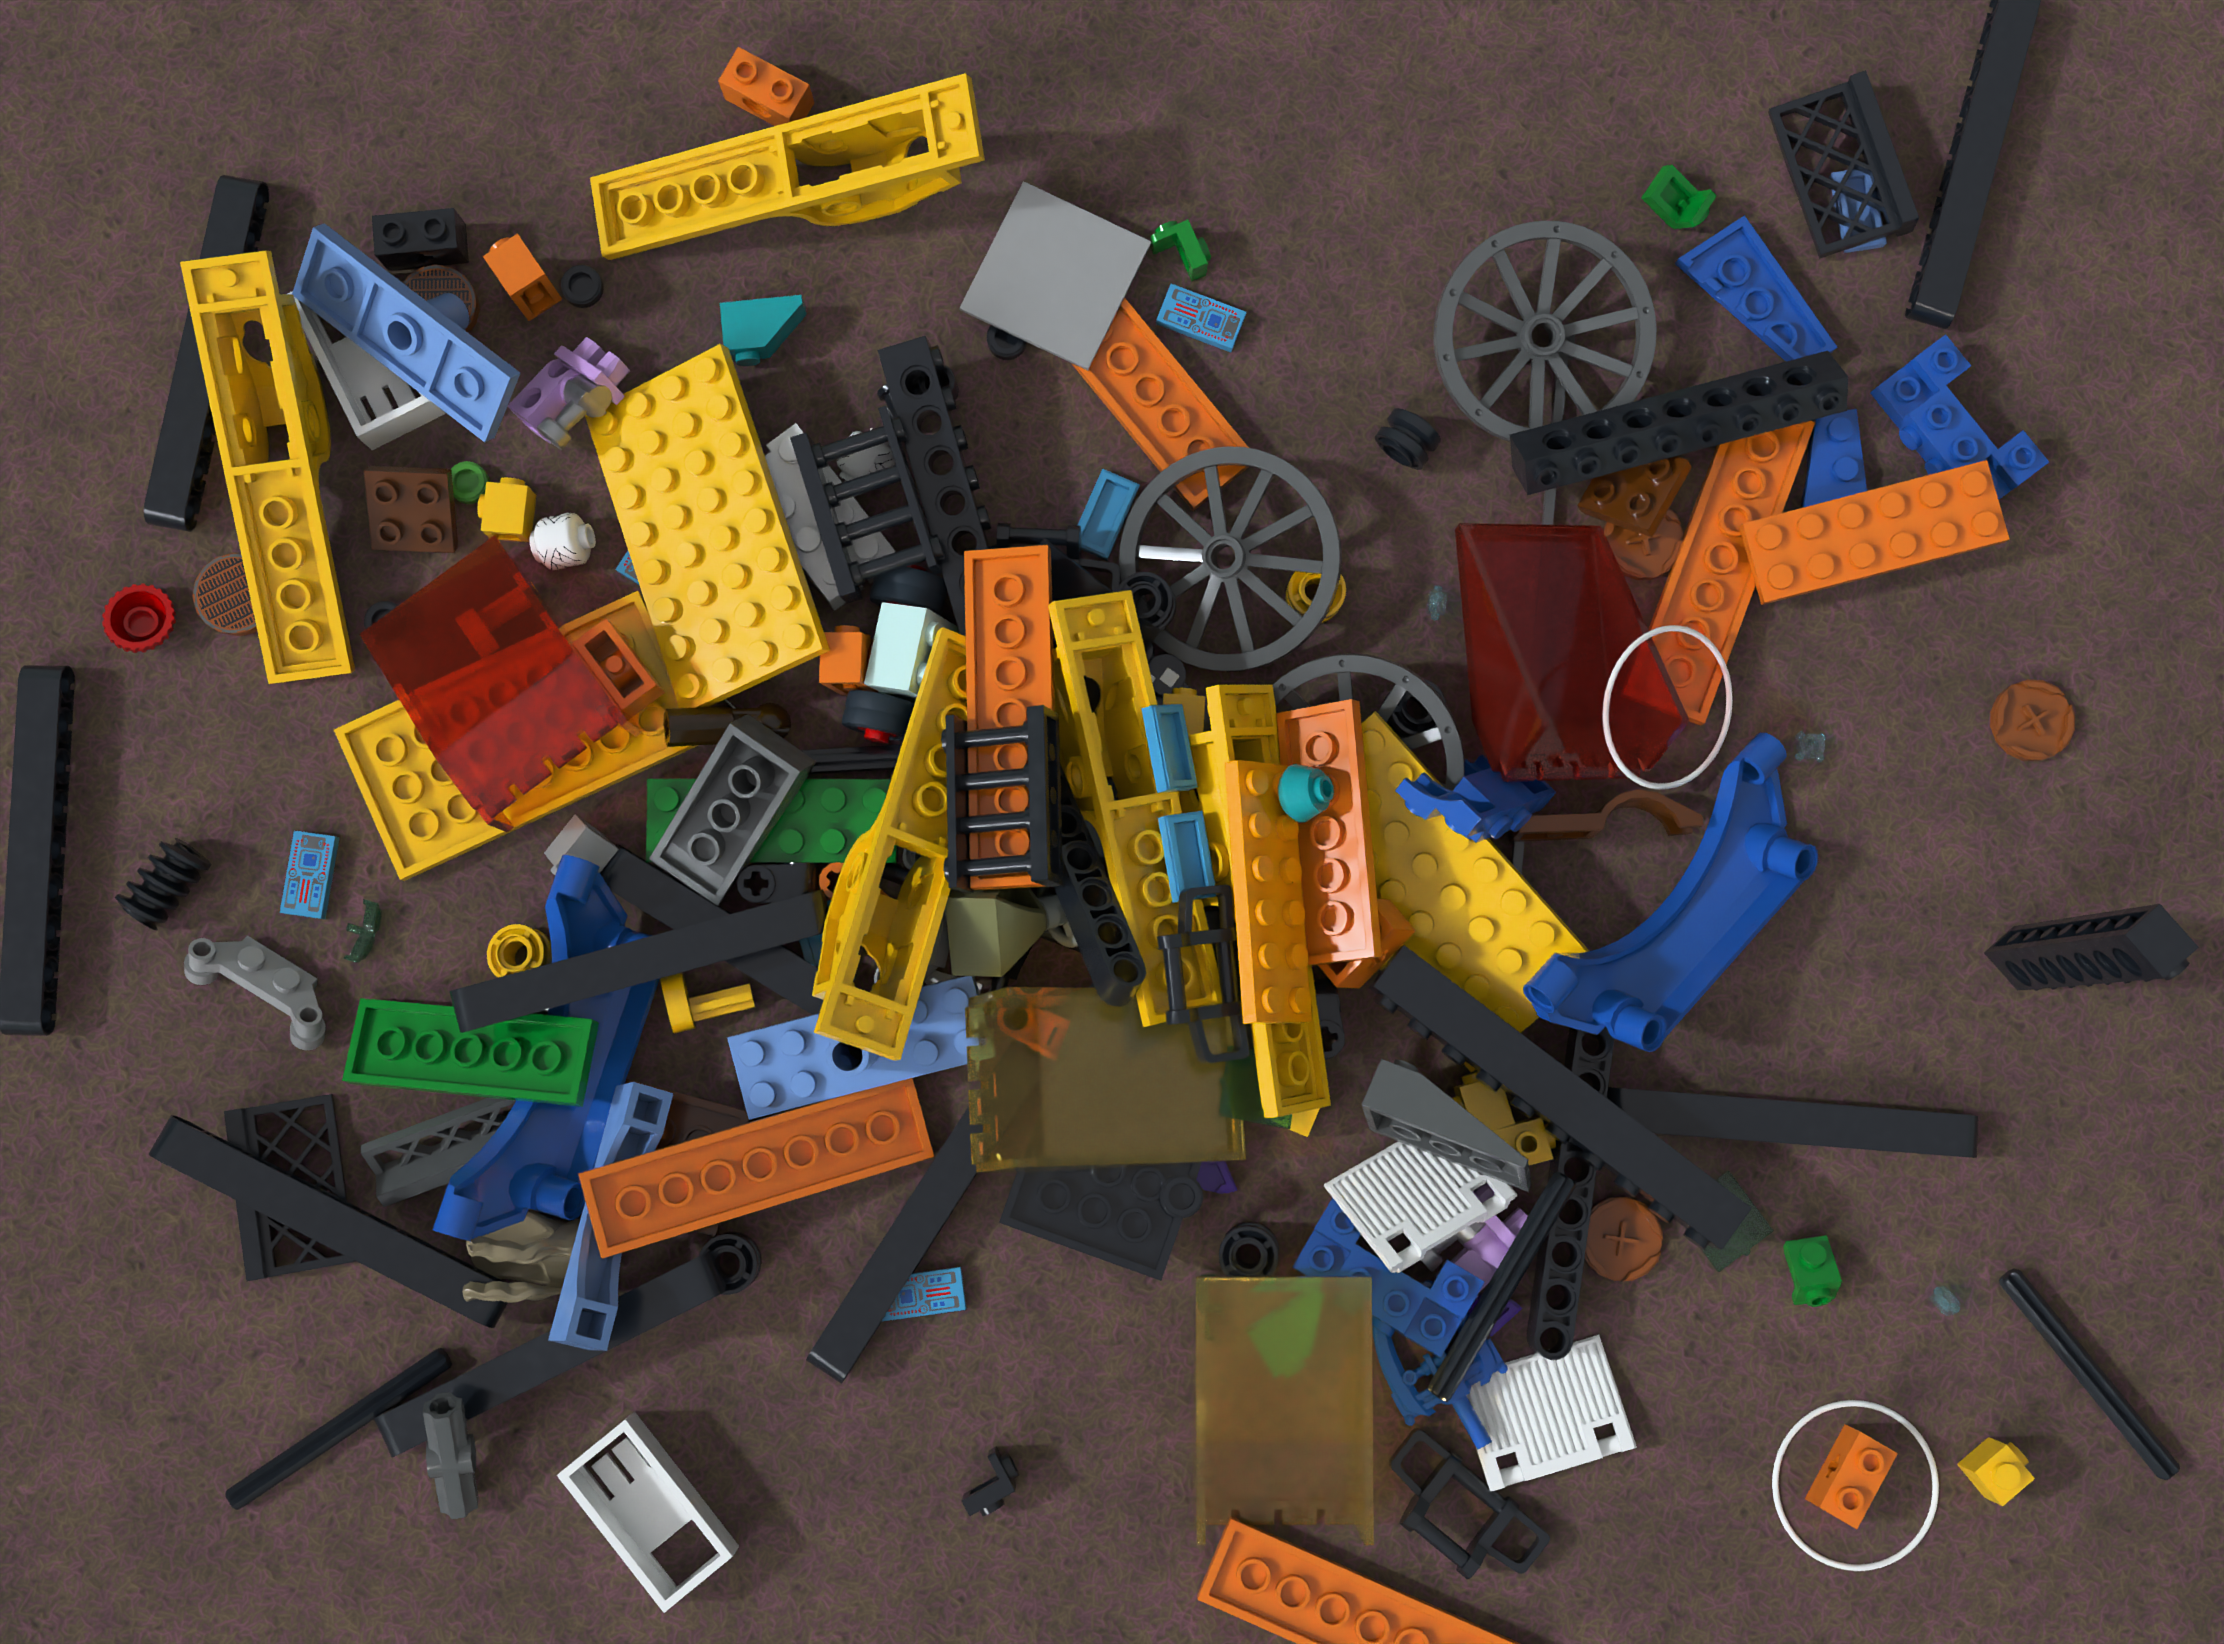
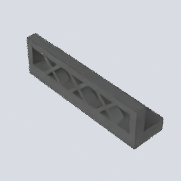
[361,1098,516,1207]

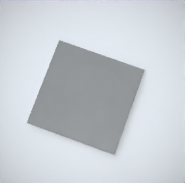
[959,181,1151,371]

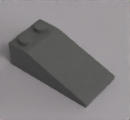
[649,714,817,906]
[1361,1059,1531,1192]

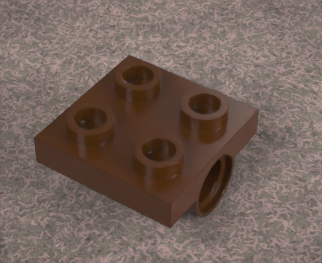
[1577,456,1692,537]
[364,466,458,553]

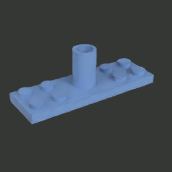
[292,223,520,442]
[727,976,995,1120]

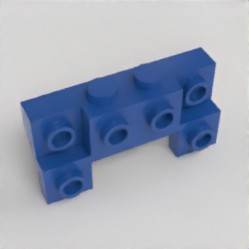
[1870,334,2049,500]
[1395,755,1556,843]
[1292,1198,1485,1358]

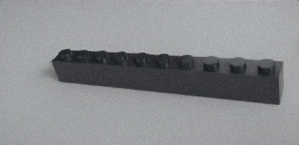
[1369,945,1752,1250]

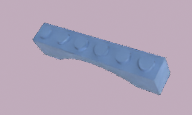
[548,1082,673,1351]

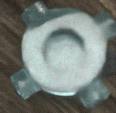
[1426,586,1447,620]
[1795,731,1826,763]
[1929,1286,1961,1316]

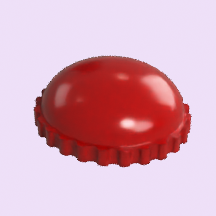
[102,583,176,653]

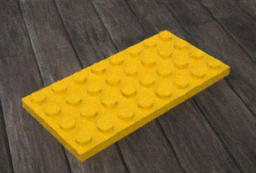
[585,344,830,708]
[334,591,699,881]
[1361,711,1589,1073]

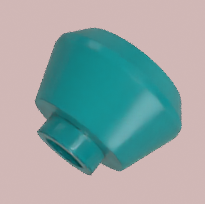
[1278,764,1334,823]

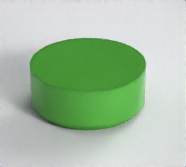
[451,461,490,504]

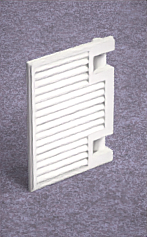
[1324,1141,1517,1273]
[1466,1335,1637,1492]

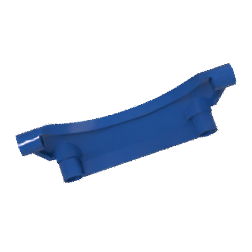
[1523,733,1818,1052]
[432,855,660,1241]

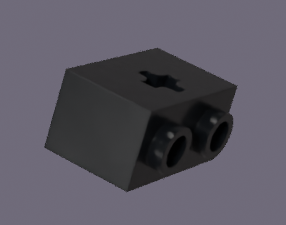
[372,208,469,271]

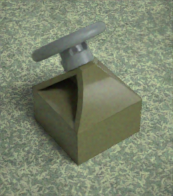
[946,887,1078,977]

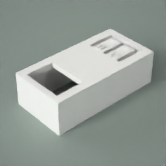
[288,291,445,450]
[557,1411,739,1613]

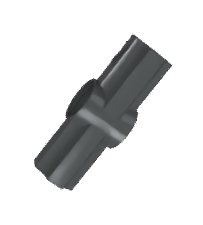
[423,1392,479,1519]

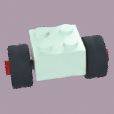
[842,565,960,743]

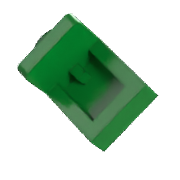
[1641,164,1717,229]
[1150,220,1211,282]
[1783,1235,1842,1307]

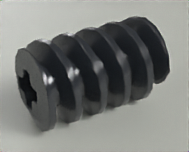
[115,838,212,930]

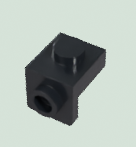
[962,1446,1019,1516]

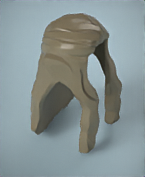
[462,1209,580,1303]

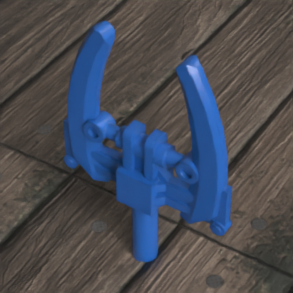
[1372,1280,1508,1450]

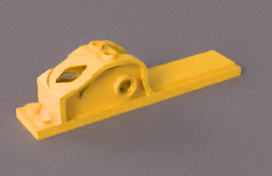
[590,73,985,260]
[180,251,355,684]
[1048,590,1222,1027]
[812,627,967,1061]
[1177,685,1331,1118]

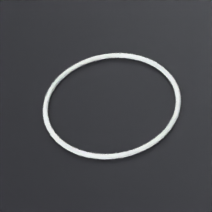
[1602,625,1733,790]
[1772,1400,1939,1571]

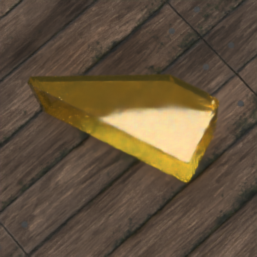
[965,987,1246,1173]
[1192,1276,1374,1545]

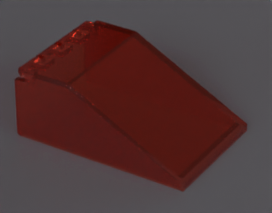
[1455,523,1689,782]
[359,535,642,832]

